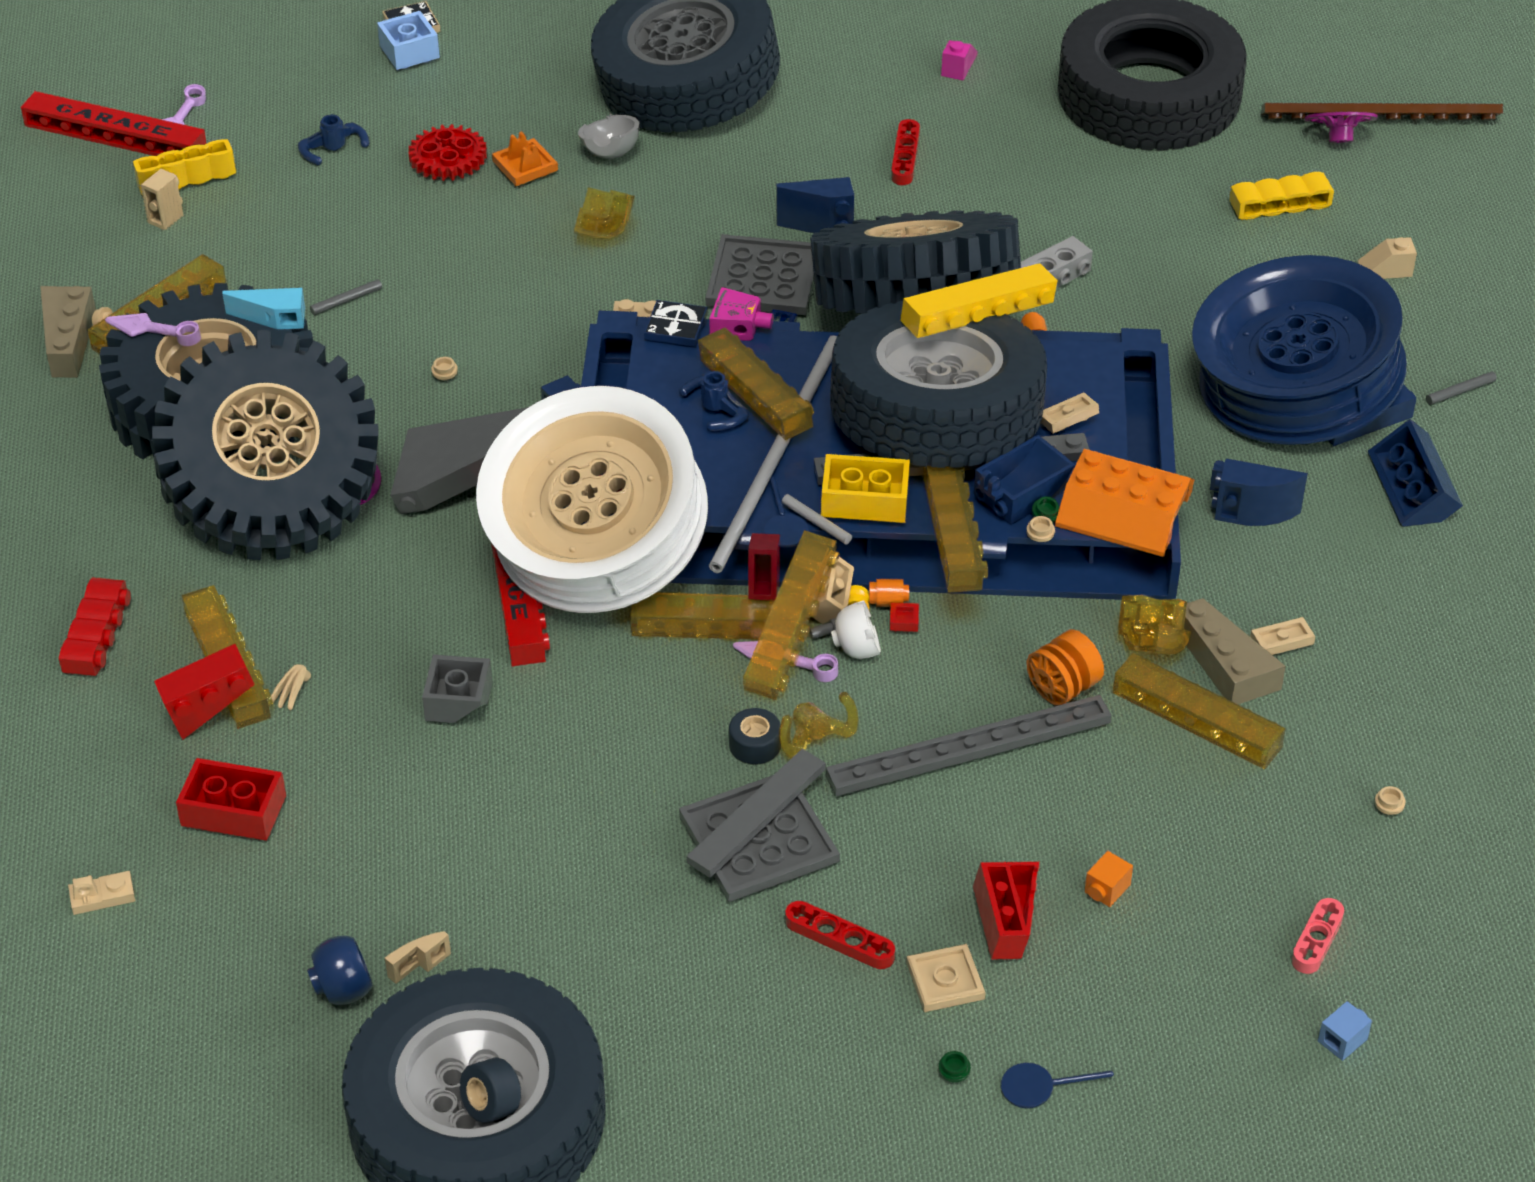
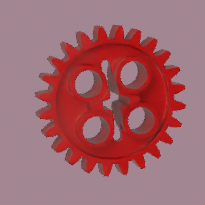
[408,124,487,181]

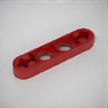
[891,119,920,186]
[785,901,895,969]

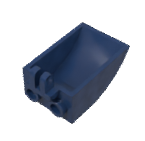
[974,435,1076,524]
[1210,458,1308,526]

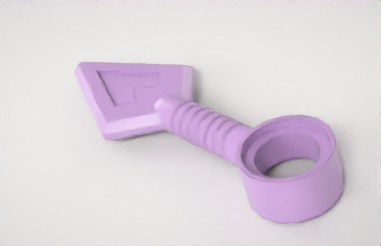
[162,84,206,125]
[105,313,201,346]
[733,640,838,682]

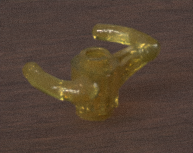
[779,692,859,759]

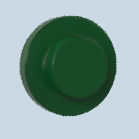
[1032,496,1059,523]
[938,1051,971,1082]

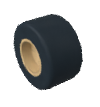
[729,708,782,765]
[460,1057,521,1123]

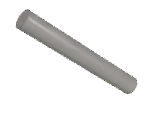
[782,494,852,544]

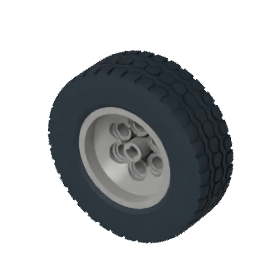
[830,301,1047,468]
[342,968,606,1182]

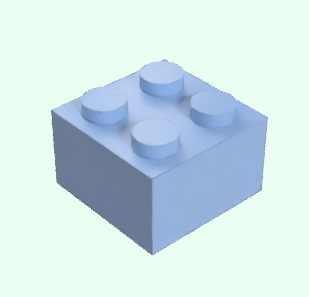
[377,11,440,70]

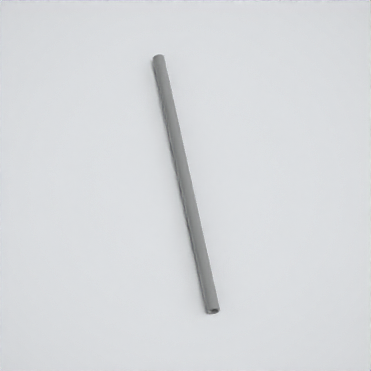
[709,335,837,573]

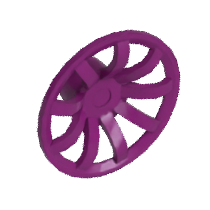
[1305,112,1378,143]

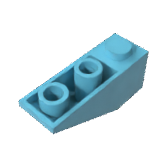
[222,288,305,329]

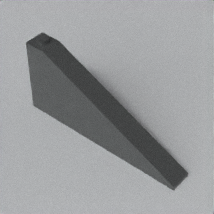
[390,407,529,514]

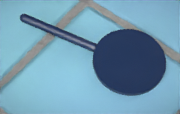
[764,477,809,547]
[1001,1063,1114,1108]

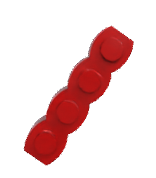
[59,577,131,676]

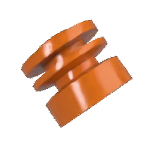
[1026,629,1104,706]

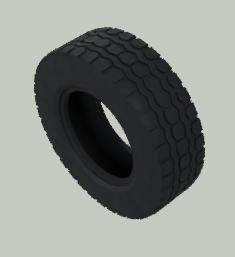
[1058,0,1247,150]

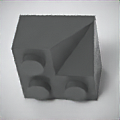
[422,654,493,723]

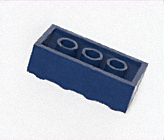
[1368,419,1463,527]

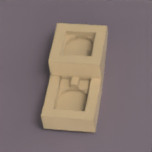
[385,931,451,984]

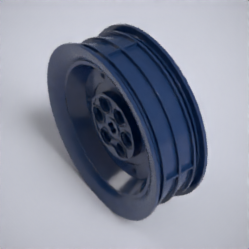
[1192,255,1407,445]

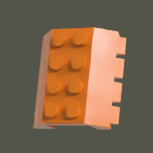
[1055,449,1195,557]

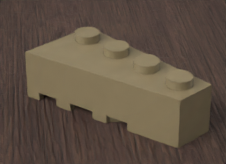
[40,286,96,378]
[1175,598,1286,707]

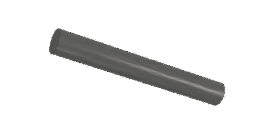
[310,279,382,315]
[1426,371,1496,405]

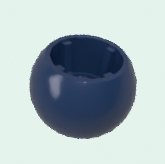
[307,936,373,1005]

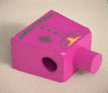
[709,287,774,341]

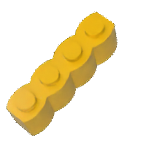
[133,139,236,195]
[1229,172,1334,220]

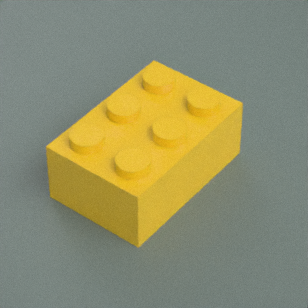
[821,454,910,523]

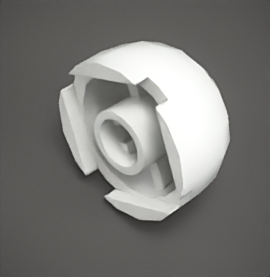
[831,600,881,659]

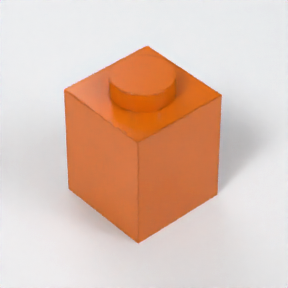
[1085,851,1133,907]

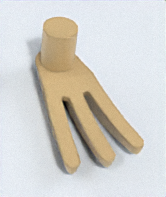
[269,664,311,710]

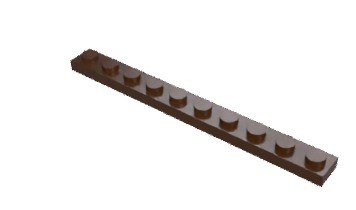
[1261,103,1503,120]

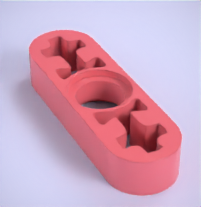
[1292,898,1344,974]

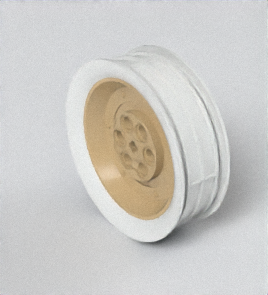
[476,386,708,613]

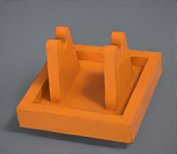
[492,131,558,186]

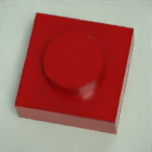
[890,603,919,632]

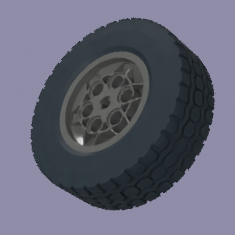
[591,0,780,132]

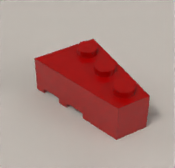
[154,644,255,740]
[973,862,1040,959]

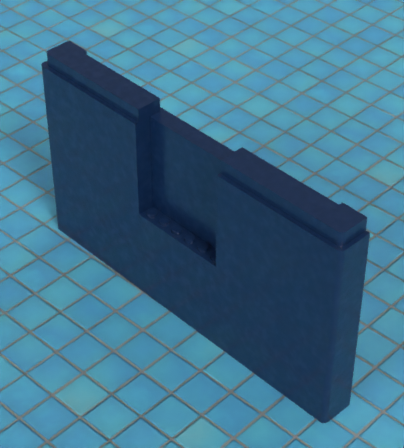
[563,310,1181,602]

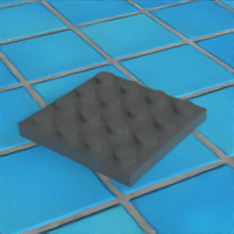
[705,234,814,315]
[679,775,840,902]

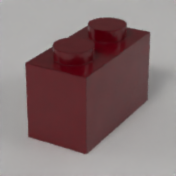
[748,533,780,601]

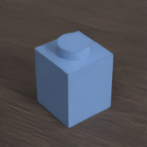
[1318,1001,1372,1061]

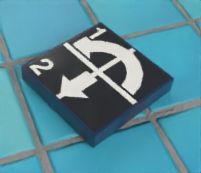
[644,300,708,347]

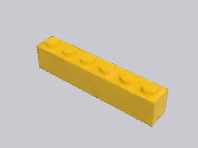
[900,263,1058,338]

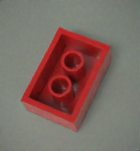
[176,758,286,841]

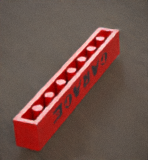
[21,91,207,156]
[491,543,550,667]

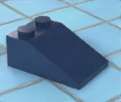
[776,177,855,233]

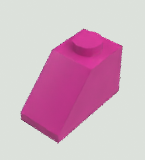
[941,40,977,81]

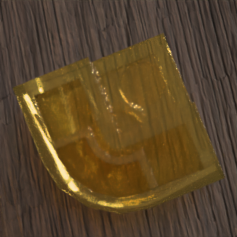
[574,187,636,241]
[1118,595,1191,655]

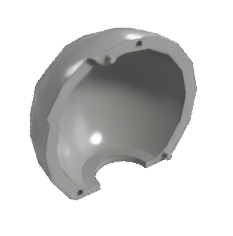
[578,114,639,159]

